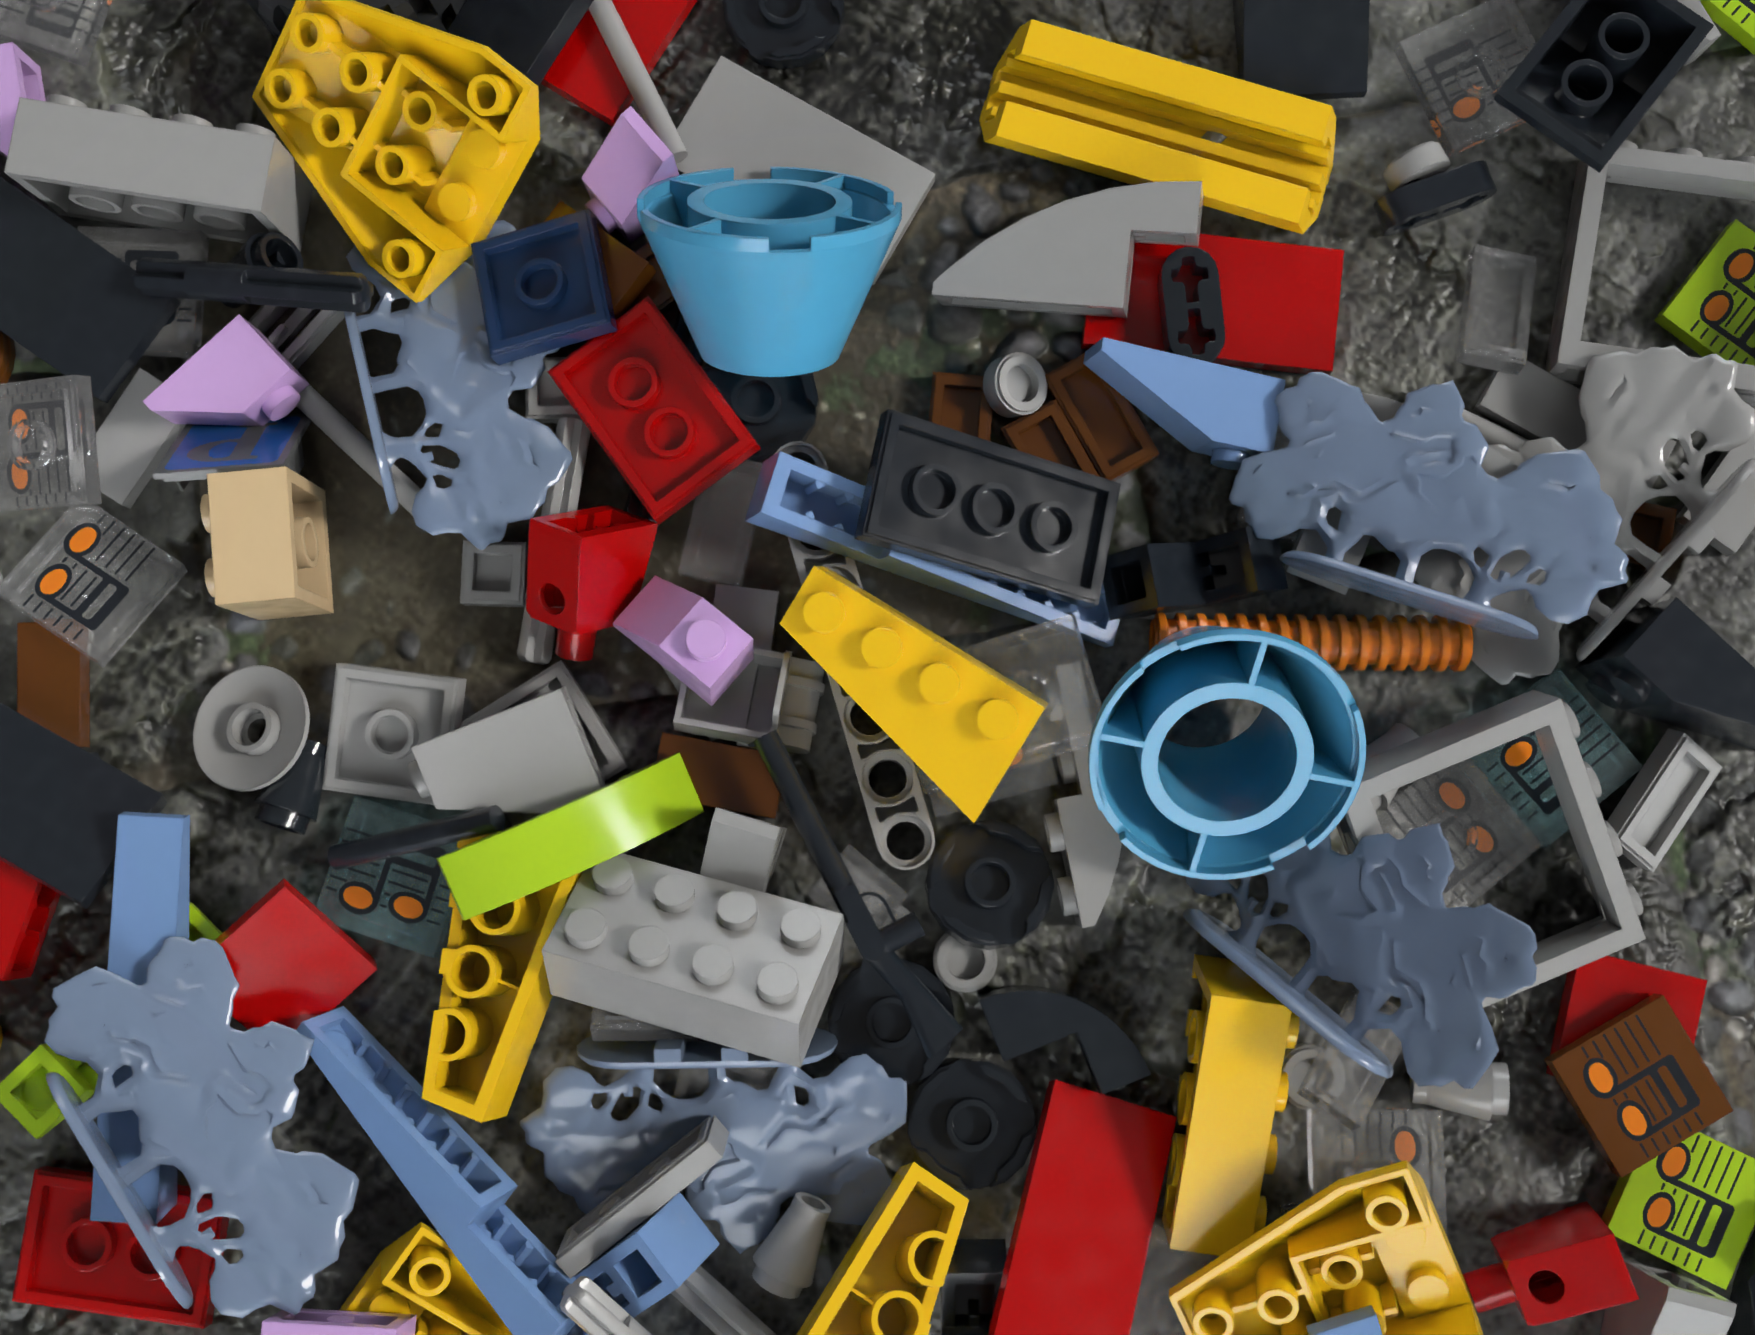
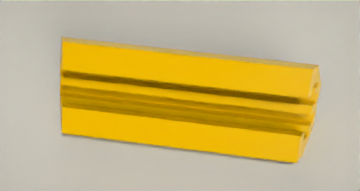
[979,19,1337,234]

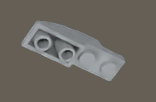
[1043,662,1122,928]

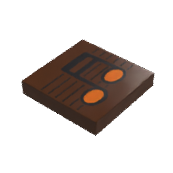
[1544,993,1734,1178]

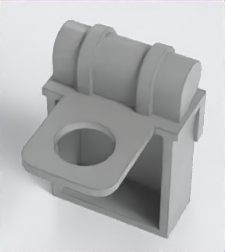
[673,647,825,754]

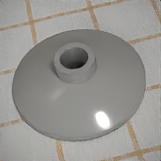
[193,665,310,791]

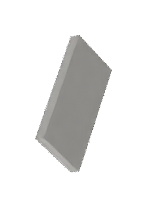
[676,56,935,285]

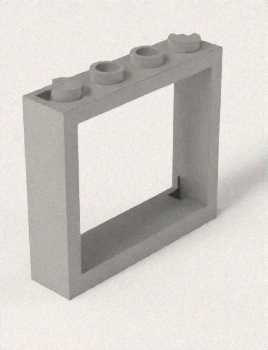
[1545,140,1755,409]
[1336,690,1646,1008]

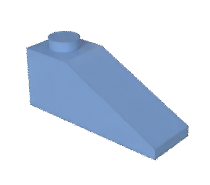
[1083,337,1286,470]
[567,1192,720,1335]

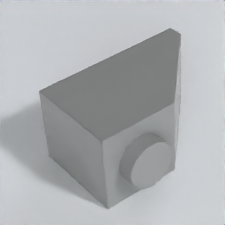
[700,807,787,893]

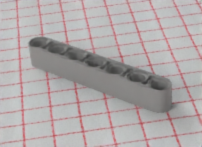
[774,441,935,870]

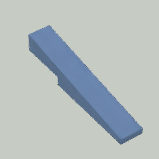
[745,451,1120,648]
[90,812,190,1224]
[297,1006,576,1335]

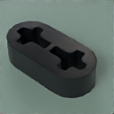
[1373,160,1497,235]
[1157,247,1225,363]

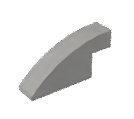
[932,181,1204,318]

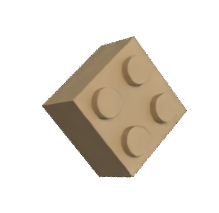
[200,466,334,620]

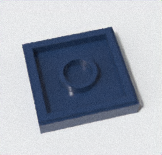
[471,209,618,365]

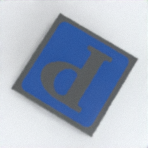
[152,413,311,491]

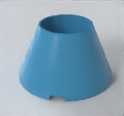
[637,166,902,377]
[1088,626,1366,880]

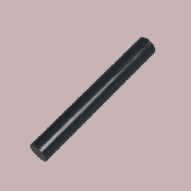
[328,805,505,870]

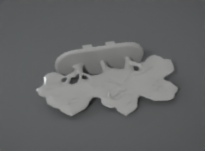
[1414,345,1755,685]

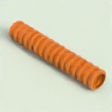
[1149,612,1473,672]

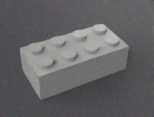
[4,94,313,252]
[541,853,844,1068]

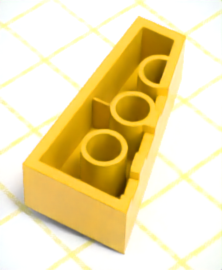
[779,566,1049,823]
[421,833,583,1123]
[1162,954,1300,1256]
[797,1162,969,1335]

